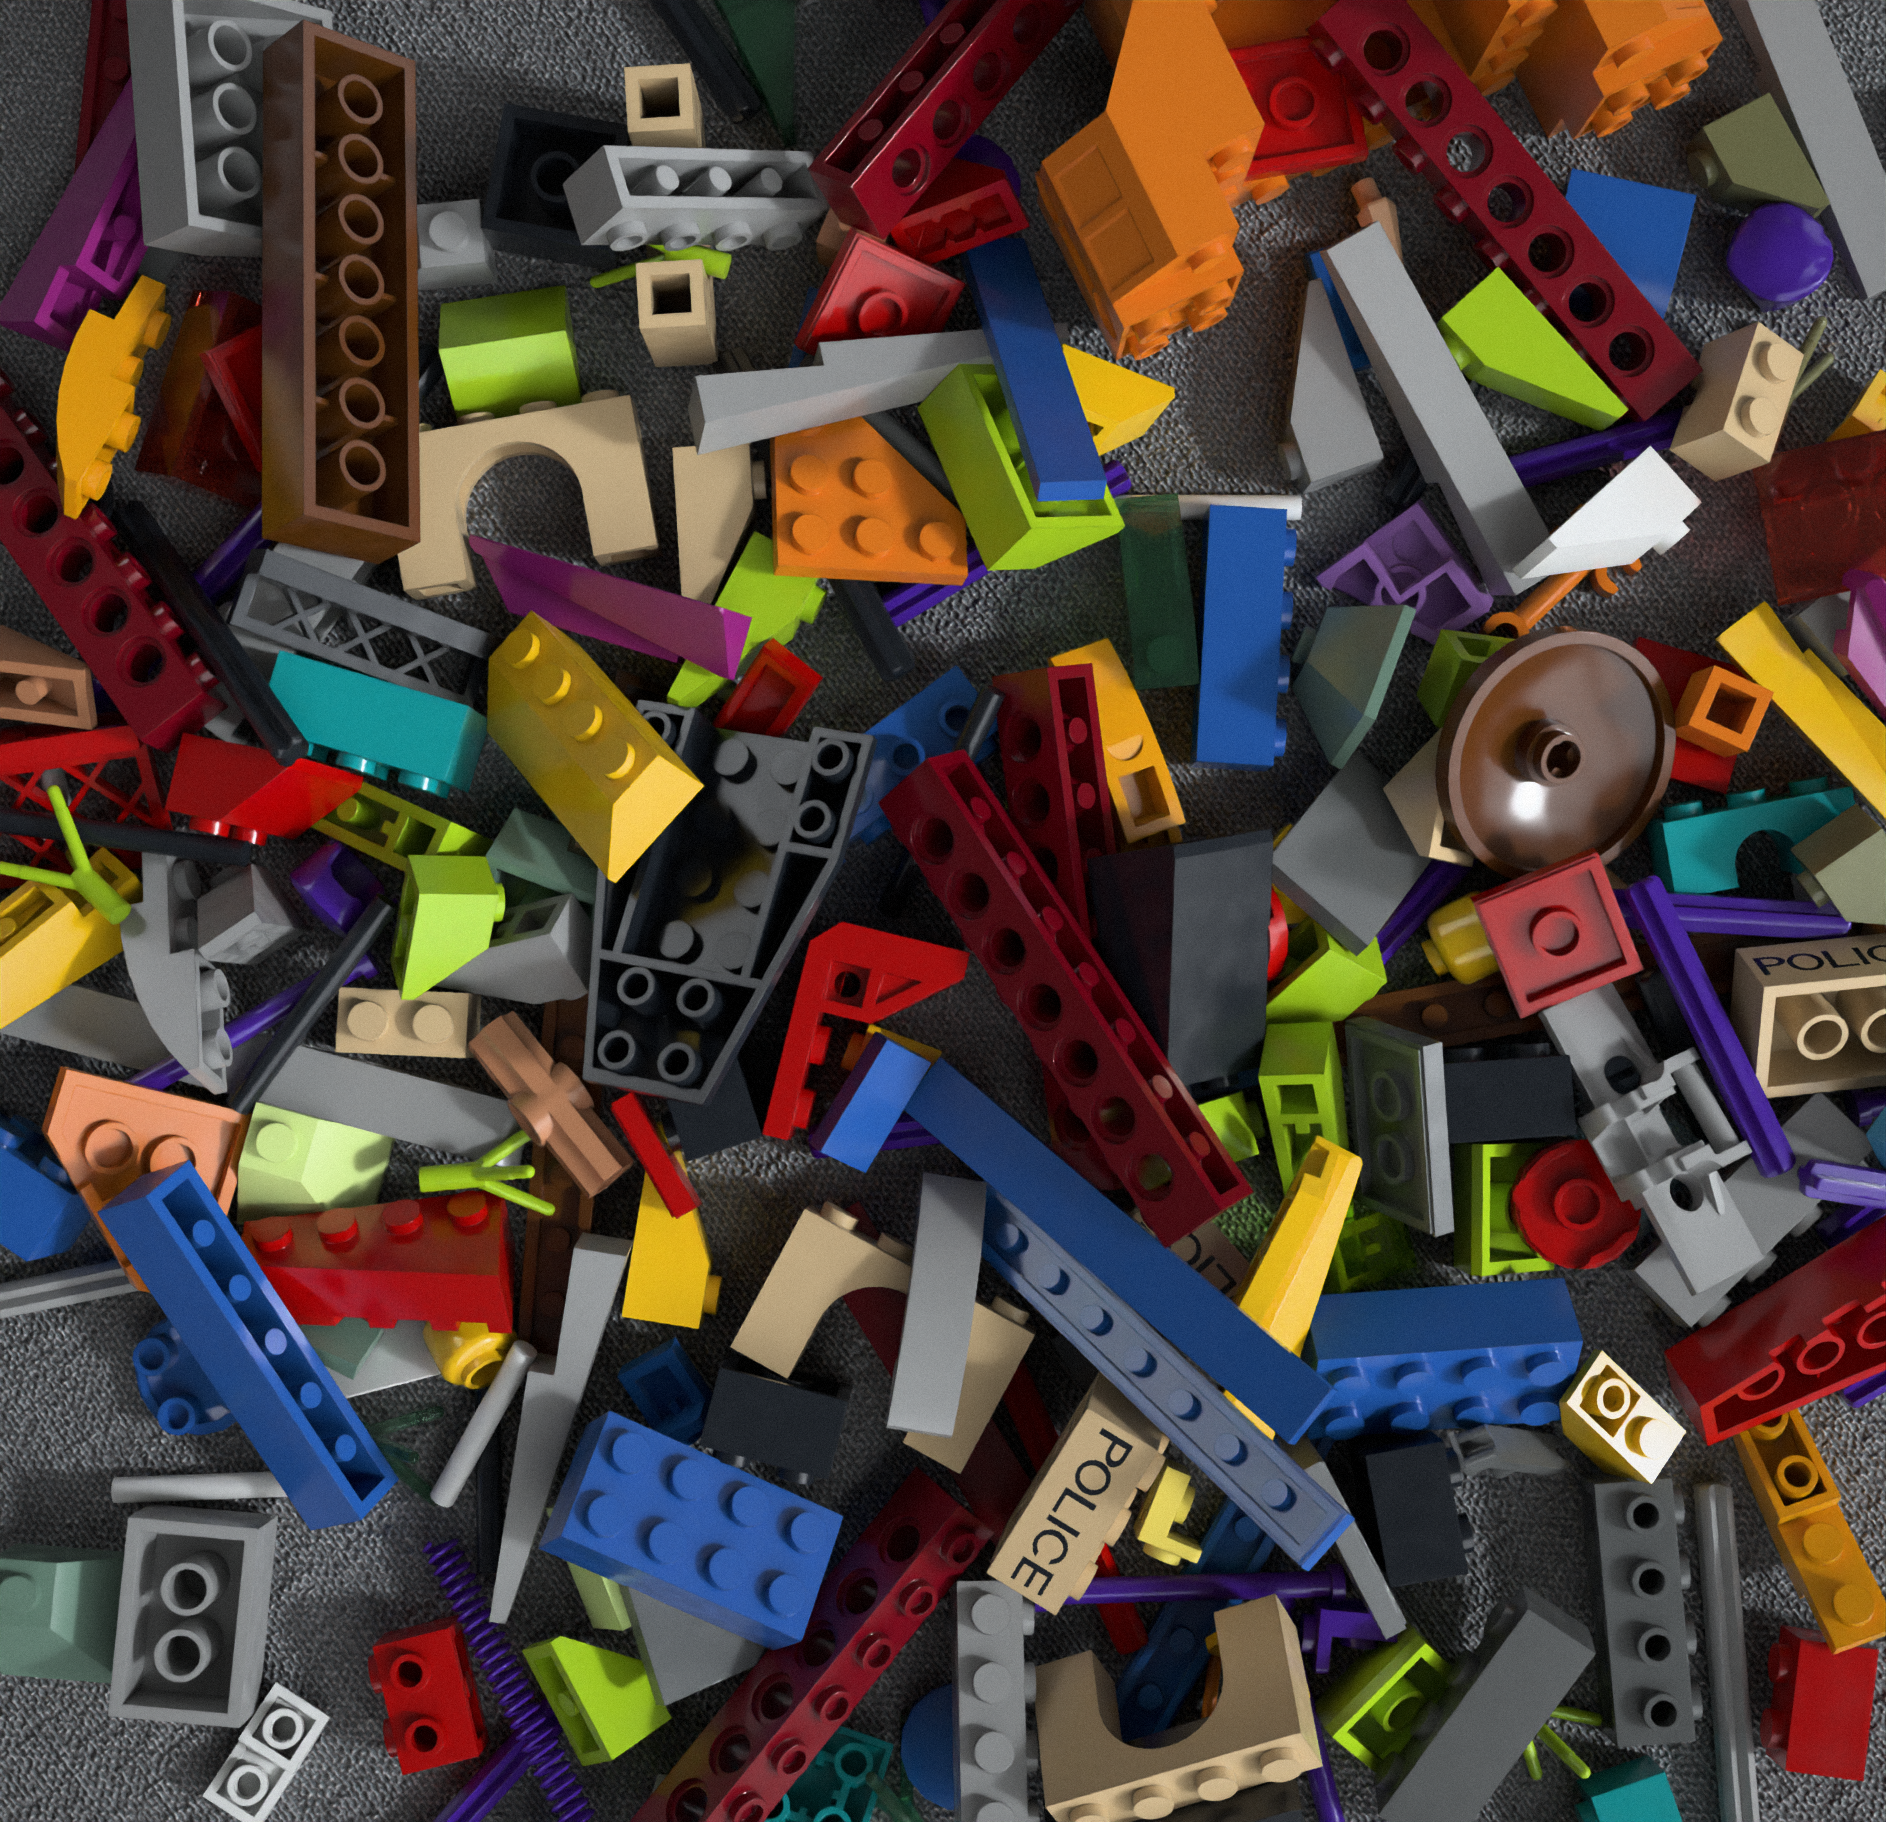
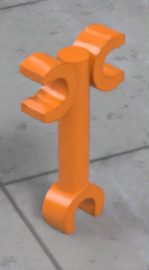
[1478,504,1642,639]

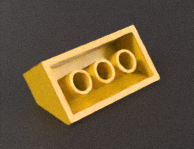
[487,610,704,883]

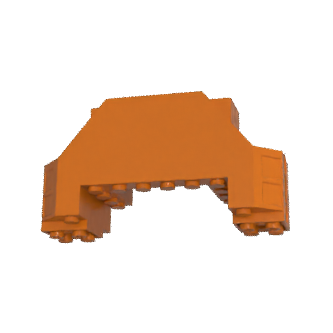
[1035,0,1723,361]

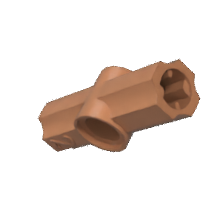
[468,1011,634,1199]

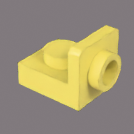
[1133,1458,1202,1566]

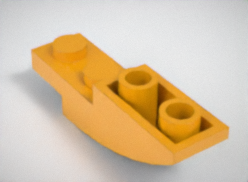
[56,275,171,519]
[1047,638,1186,853]
[1732,1408,1886,1655]

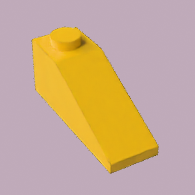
[622,1122,723,1329]

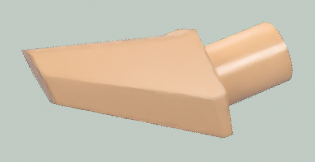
[1351,177,1404,266]

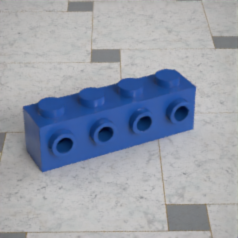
[1189,505,1297,772]
[841,665,1000,867]

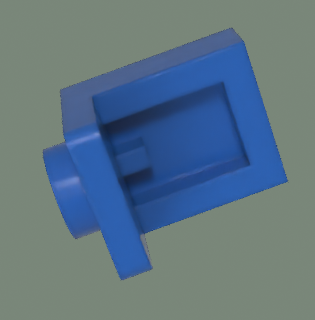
[617,1337,713,1446]

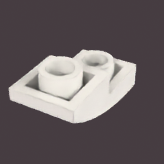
[203,1682,331,1822]

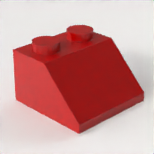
[165,733,364,846]

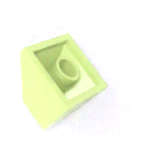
[237,1102,395,1225]

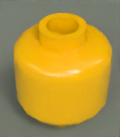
[1421,891,1500,985]
[422,1321,518,1389]

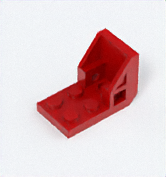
[762,922,970,1140]

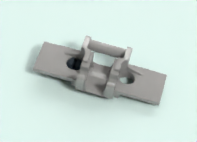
[1538,982,1764,1296]

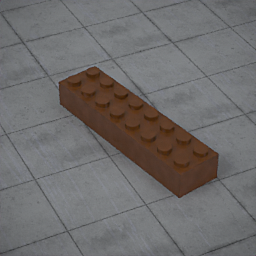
[262,19,421,564]

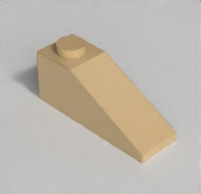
[672,443,768,605]

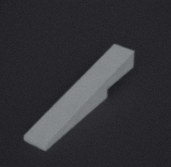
[1728,0,1886,301]
[1319,220,1550,596]
[688,323,1070,455]
[489,1232,633,1624]

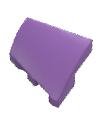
[1316,499,1494,645]

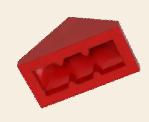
[890,157,1030,264]

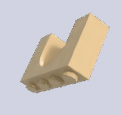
[624,63,718,367]
[397,390,663,601]
[730,1201,1036,1474]
[1035,1594,1323,1822]

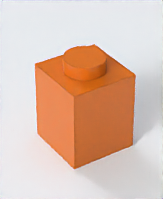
[1674,665,1774,758]

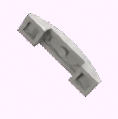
[885,1172,986,1439]

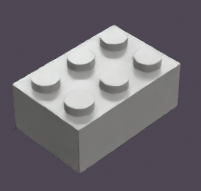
[108,1504,278,1728]

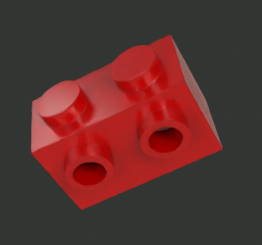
[368,1614,490,1775]
[1760,1625,1879,1781]

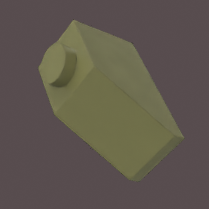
[1685,92,1830,218]
[1790,804,1886,925]

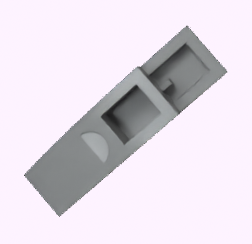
[120,852,233,1095]

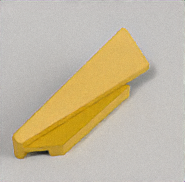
[1715,601,1886,825]
[0,847,143,1029]
[1217,1135,1363,1440]

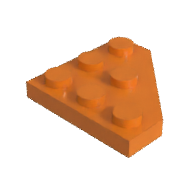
[770,416,968,586]
[41,1066,253,1293]

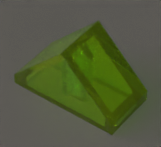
[1322,1210,1417,1294]

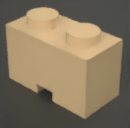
[1670,321,1804,482]
[335,987,482,1058]

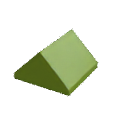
[438,285,583,419]
[1454,1141,1554,1276]
[1315,1617,1452,1773]

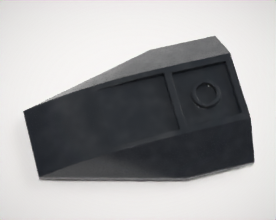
[583,699,878,1108]

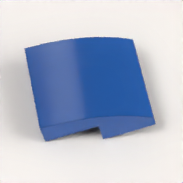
[1542,168,1696,319]

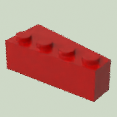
[242,1190,516,1334]
[1664,1215,1886,1446]

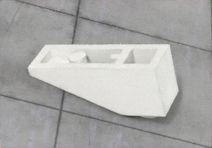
[1512,446,1702,579]

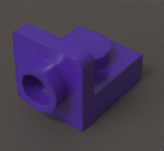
[1298,1597,1398,1674]

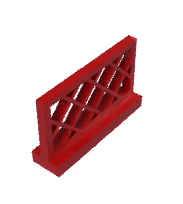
[0,710,173,889]

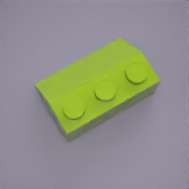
[917,363,1125,571]

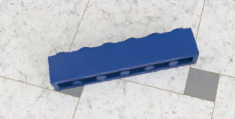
[97,1160,399,1531]

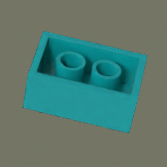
[269,650,487,799]

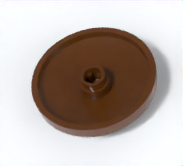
[1435,626,1676,880]

